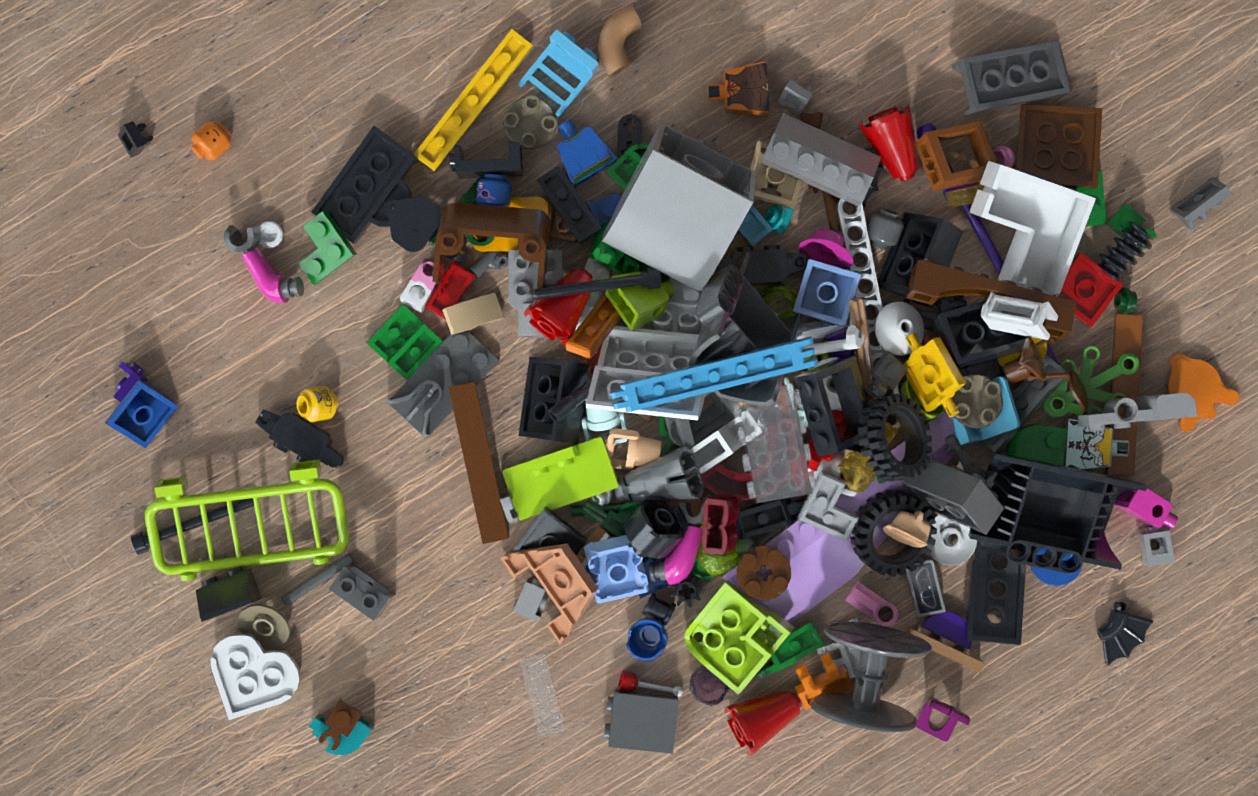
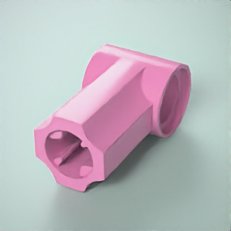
[845,581,898,626]

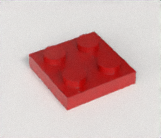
[1060,252,1124,328]

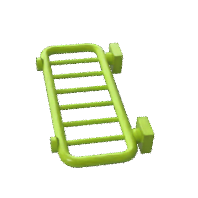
[145,460,349,581]

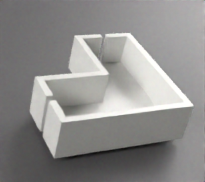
[970,161,1096,295]

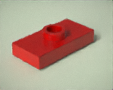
[424,262,476,320]

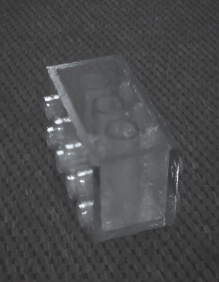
[732,383,816,504]

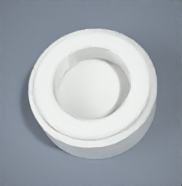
[259,221,284,249]

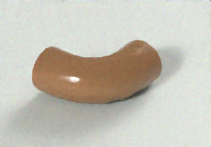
[598,4,643,76]

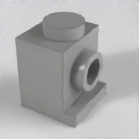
[1138,526,1175,567]
[513,578,549,622]

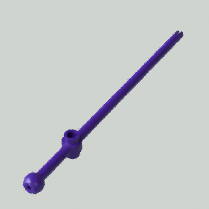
[916,123,1079,405]

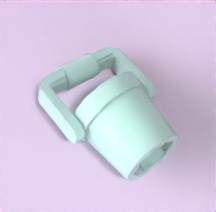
[582,399,628,445]

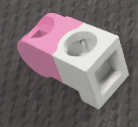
[400,258,445,313]

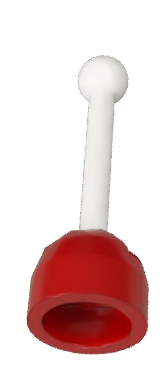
[618,670,683,697]

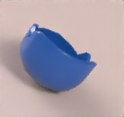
[626,618,668,661]

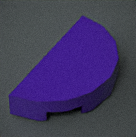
[920,611,972,650]

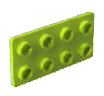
[502,437,619,520]

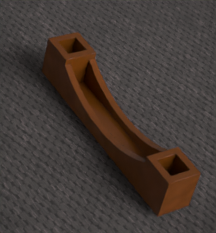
[906,259,1077,340]

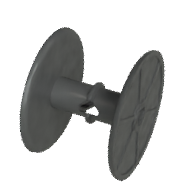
[810,621,932,732]

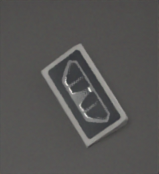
[906,559,946,617]

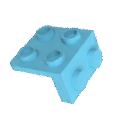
[952,377,1020,445]

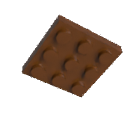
[1016,104,1102,189]

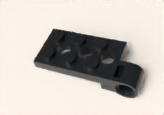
[965,540,1026,646]

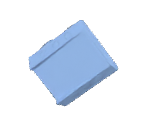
[584,535,649,604]

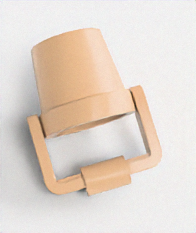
[604,428,662,470]

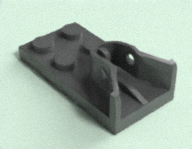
[952,41,1070,117]
[385,331,500,439]

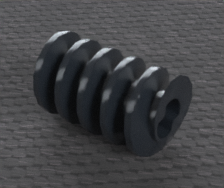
[1096,221,1154,281]

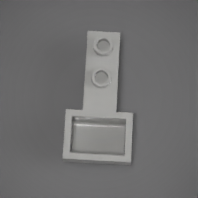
[1077,393,1197,431]

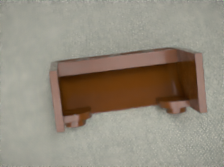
[432,203,551,288]

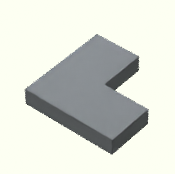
[797,470,859,541]

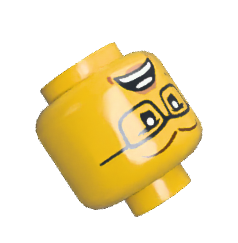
[296,386,338,422]

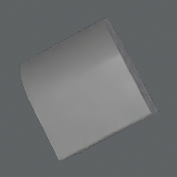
[601,122,757,291]

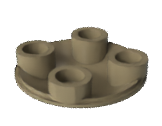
[503,95,557,149]
[952,374,1003,428]

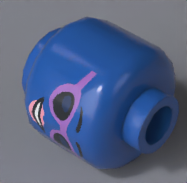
[476,174,512,207]

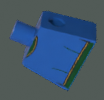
[557,119,617,188]

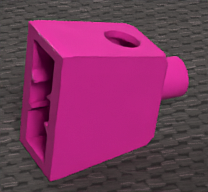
[1114,488,1178,530]

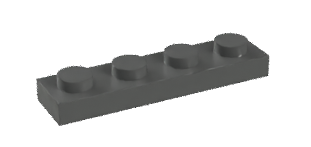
[982,355,1068,453]

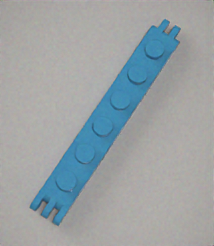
[610,337,818,412]

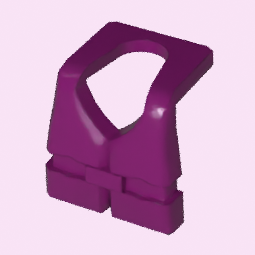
[917,698,970,742]

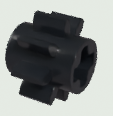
[670,576,703,608]

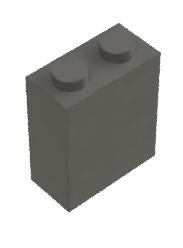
[604,690,679,754]

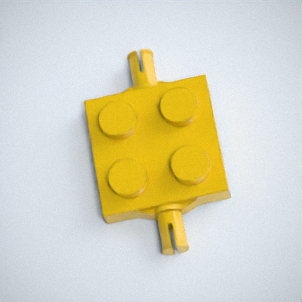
[903,333,966,418]

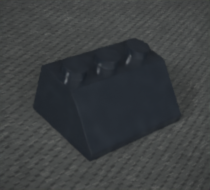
[877,212,963,305]
[518,357,589,444]

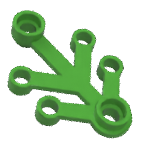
[1043,346,1139,417]

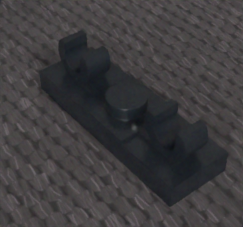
[537,165,603,245]

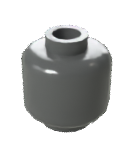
[867,208,904,250]

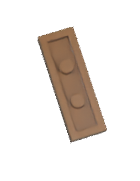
[905,625,985,673]

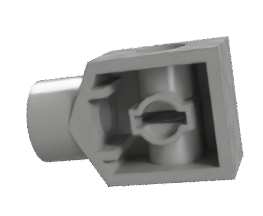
[508,250,563,338]

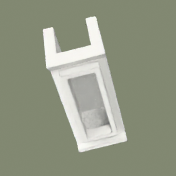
[980,292,1059,340]

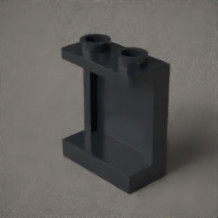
[450,142,523,179]

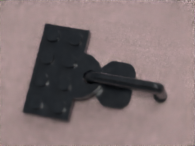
[311,126,467,262]

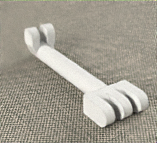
[803,325,865,354]

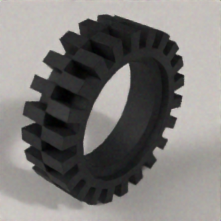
[858,394,932,482]
[850,490,937,577]

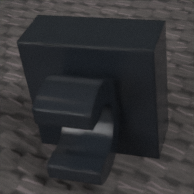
[118,121,153,158]

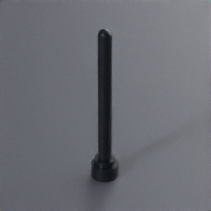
[531,267,661,300]
[131,498,254,555]

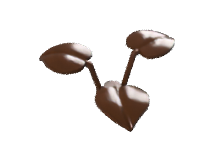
[1004,337,1088,415]

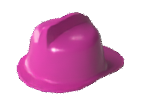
[799,229,854,268]

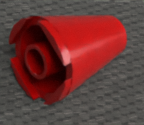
[858,104,918,182]
[524,268,593,345]
[724,690,802,756]

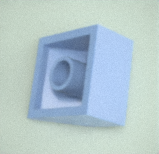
[793,259,861,326]

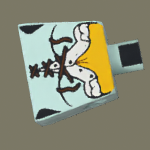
[1066,419,1129,470]

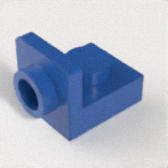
[588,194,620,226]

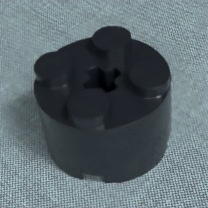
[623,495,688,559]

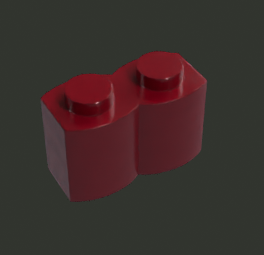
[702,495,739,555]

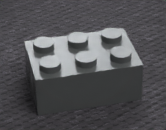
[903,458,1004,535]

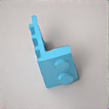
[517,29,599,118]

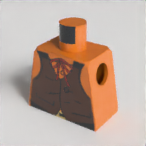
[708,62,770,117]

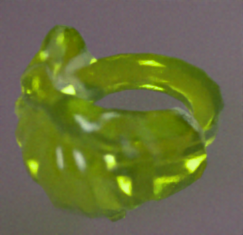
[759,282,798,319]
[696,540,740,576]

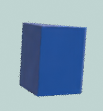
[105,380,179,448]

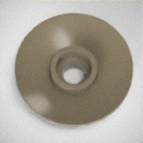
[238,604,290,649]

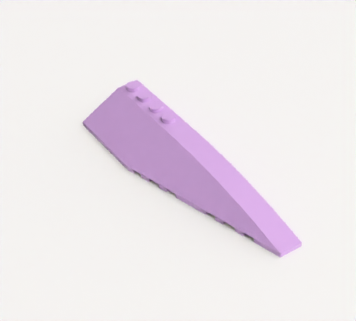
[722,409,962,624]

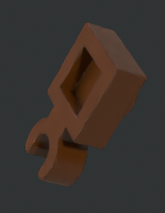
[319,699,363,751]

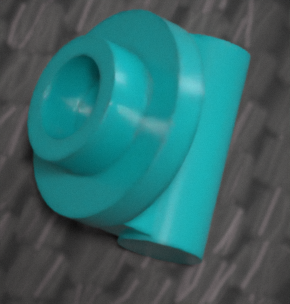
[765,204,794,235]

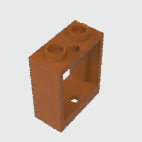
[915,120,998,192]

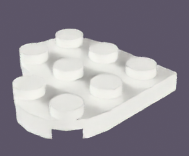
[210,633,300,720]

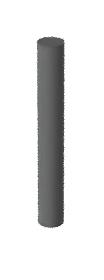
[281,553,354,606]

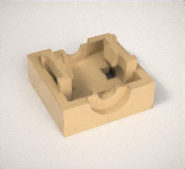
[750,141,802,209]

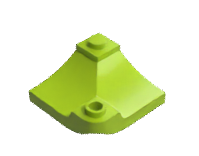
[684,580,794,695]

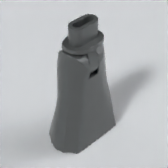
[614,446,704,502]

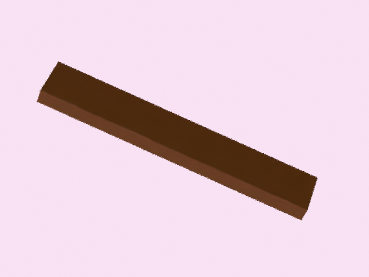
[448,381,509,544]

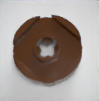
[736,545,791,600]

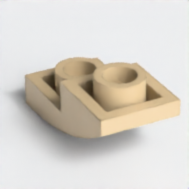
[443,293,504,335]

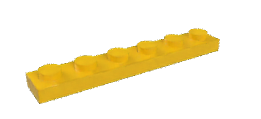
[414,29,533,172]

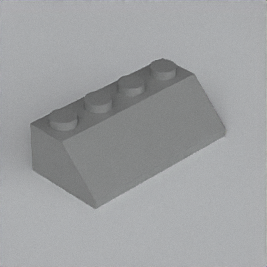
[761,113,881,207]

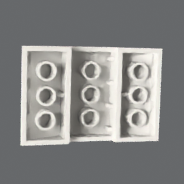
[586,299,706,420]

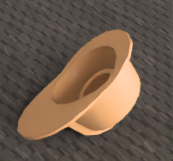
[882,510,931,547]

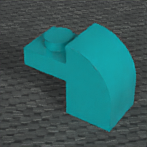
[309,714,374,755]

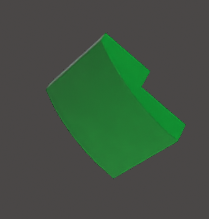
[366,303,443,380]

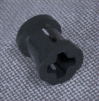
[642,592,676,625]

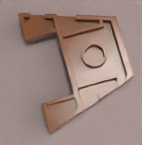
[500,544,598,644]

